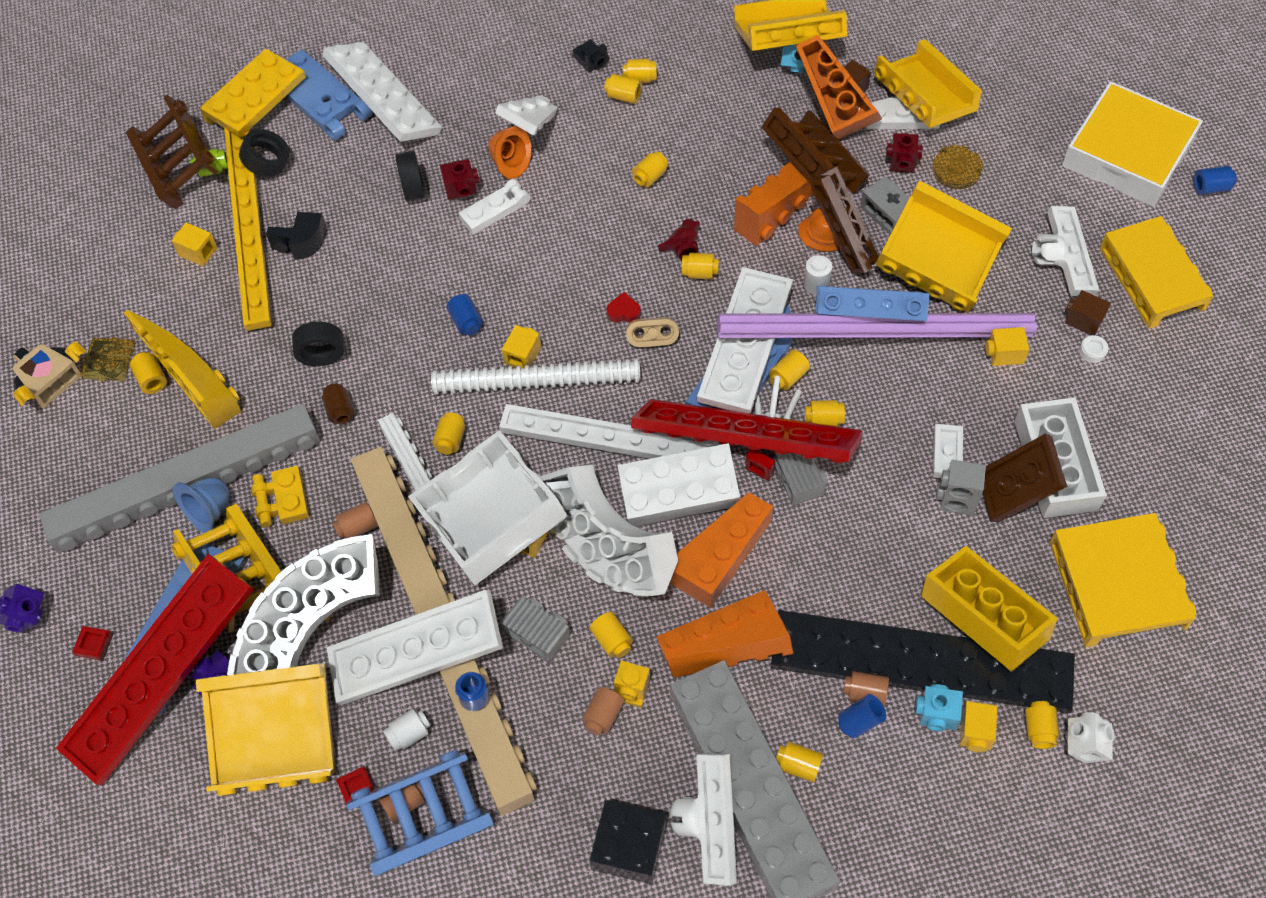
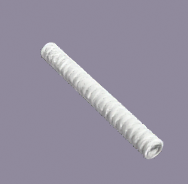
[431,358,640,395]

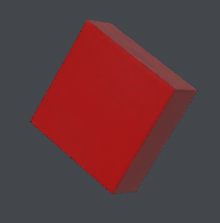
[745,449,775,481]
[72,626,113,661]
[336,766,375,804]

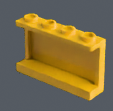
[874,39,982,128]
[1099,216,1213,329]

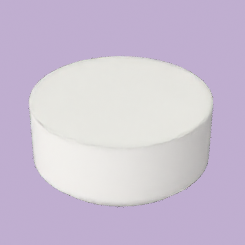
[1079,335,1108,363]

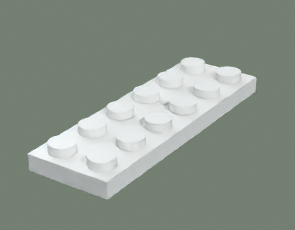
[322,42,442,142]
[697,267,793,414]
[327,590,503,705]

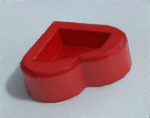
[606,292,641,322]

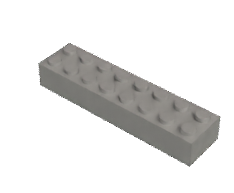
[670,660,840,898]

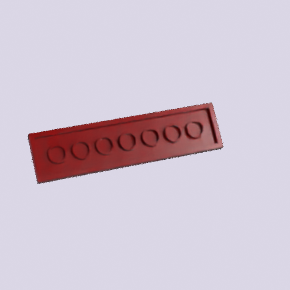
[631,399,863,463]
[56,554,254,786]

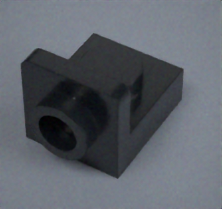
[572,39,608,73]

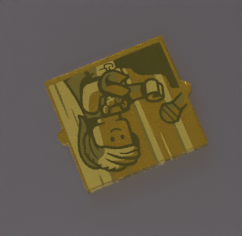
[81,337,136,383]

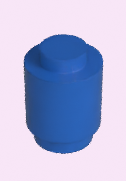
[455,672,489,711]

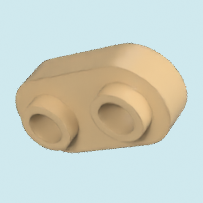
[626,317,679,347]

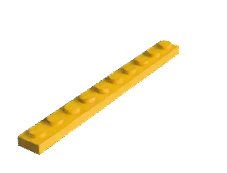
[224,128,272,331]

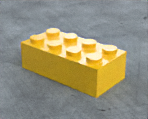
[921,546,1058,672]

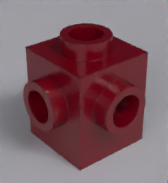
[886,133,923,173]
[440,159,480,200]

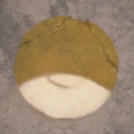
[932,145,983,189]

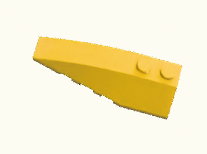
[123,310,241,430]

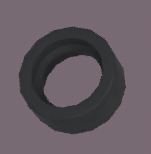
[239,129,290,177]
[395,151,425,201]
[292,321,344,367]

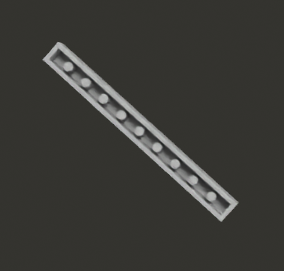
[39,403,320,553]

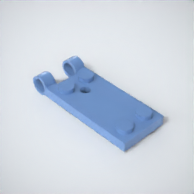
[285,49,374,141]

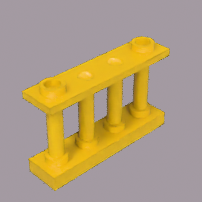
[171,503,281,633]

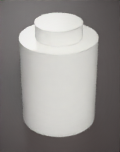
[804,255,832,295]

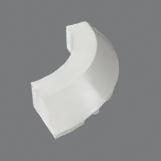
[539,465,678,596]
[227,535,380,675]

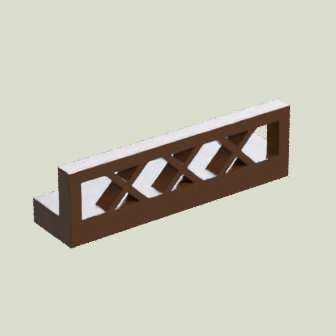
[809,166,879,274]

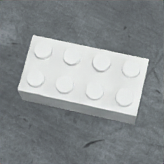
[1014,398,1107,518]
[617,443,740,526]

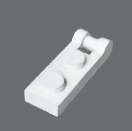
[458,179,531,235]

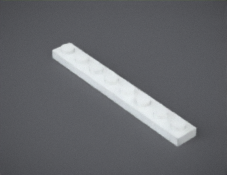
[499,404,720,459]

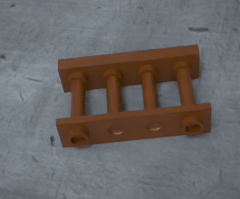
[126,95,218,209]
[761,107,870,194]

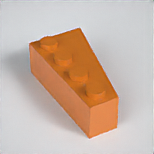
[796,35,882,140]
[734,161,815,246]
[670,492,773,608]
[656,590,793,678]

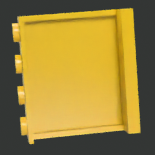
[734,0,847,51]
[875,180,1012,313]
[1049,513,1196,648]
[196,663,336,796]

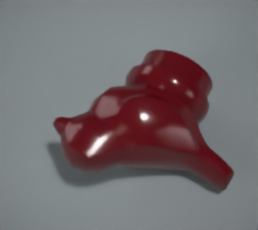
[658,219,700,260]

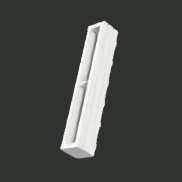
[378,413,432,491]

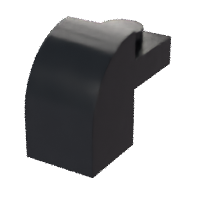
[266,212,327,260]

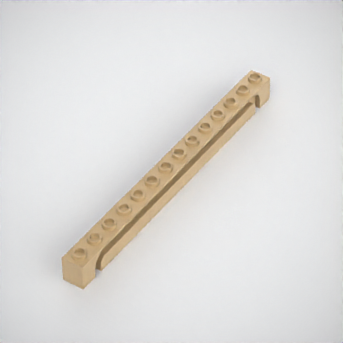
[350,446,537,816]

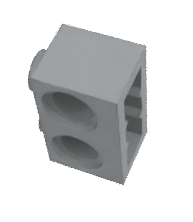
[936,459,986,516]

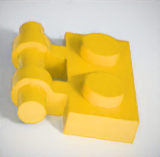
[251,465,310,527]

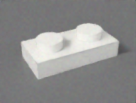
[933,424,963,478]

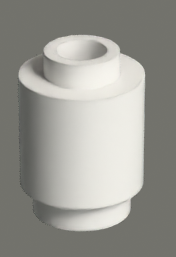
[383,709,430,752]

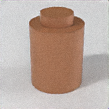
[332,502,378,539]
[843,671,889,707]
[581,687,625,736]
[377,781,425,824]

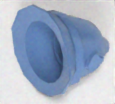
[173,478,230,533]

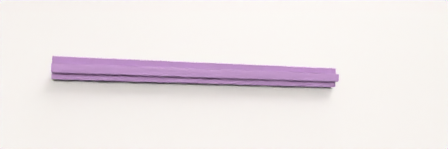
[716,313,1037,338]

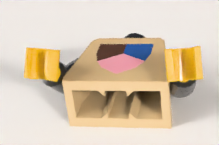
[13,341,87,409]

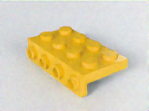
[200,48,306,138]

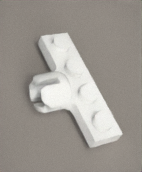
[1032,206,1099,296]
[669,753,737,886]

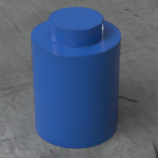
[1194,165,1237,195]
[446,294,483,335]
[838,694,886,738]

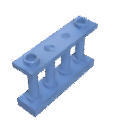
[815,286,929,321]
[346,749,493,876]

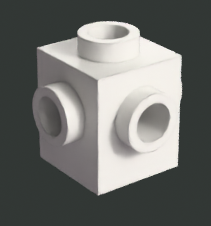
[1066,712,1115,763]

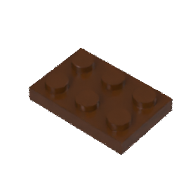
[983,434,1067,523]

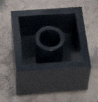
[589,799,667,885]

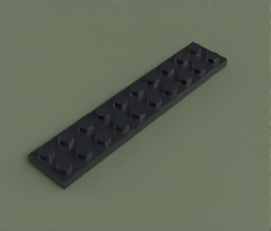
[770,610,1075,714]

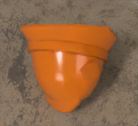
[488,126,531,180]
[798,208,841,252]

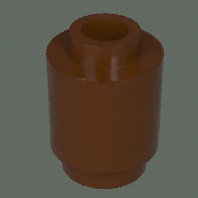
[322,383,354,424]

